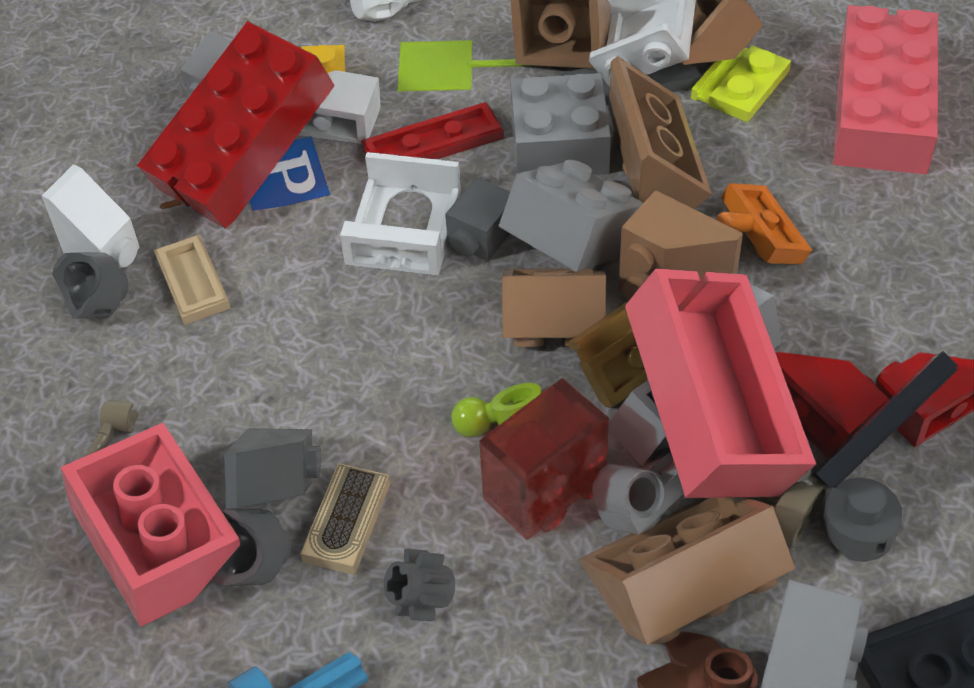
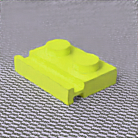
[691,45,791,123]

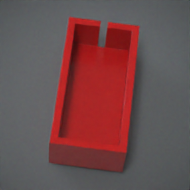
[137,21,335,229]

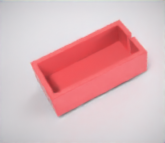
[833,5,938,175]
[625,269,816,498]

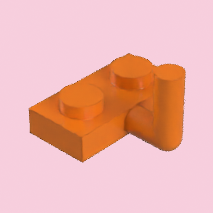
[715,183,812,264]

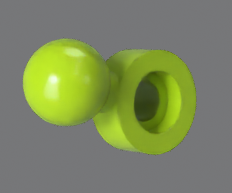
[451,383,547,437]

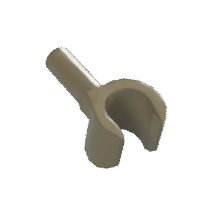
[84,400,139,457]

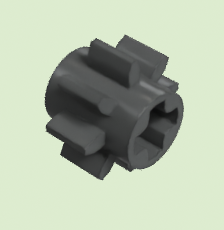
[384,548,455,621]

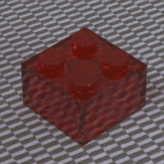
[479,378,609,540]

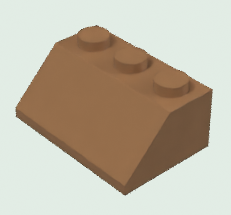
[609,56,712,209]
[579,497,795,645]

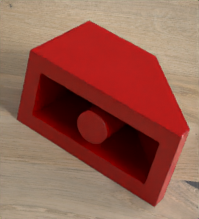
[775,351,889,458]
[876,352,974,447]

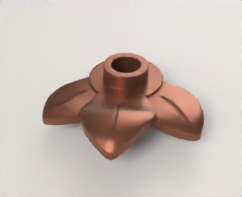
[637,631,758,688]

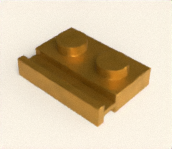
[567,301,648,407]

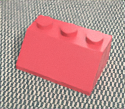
[61,423,240,627]

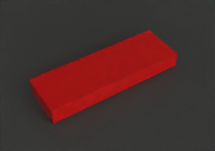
[361,101,504,159]

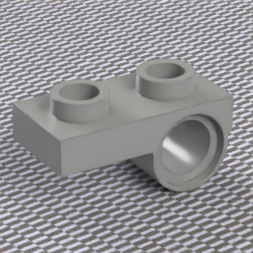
[592,446,685,535]

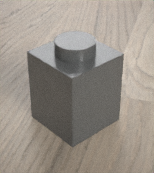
[445,177,511,261]

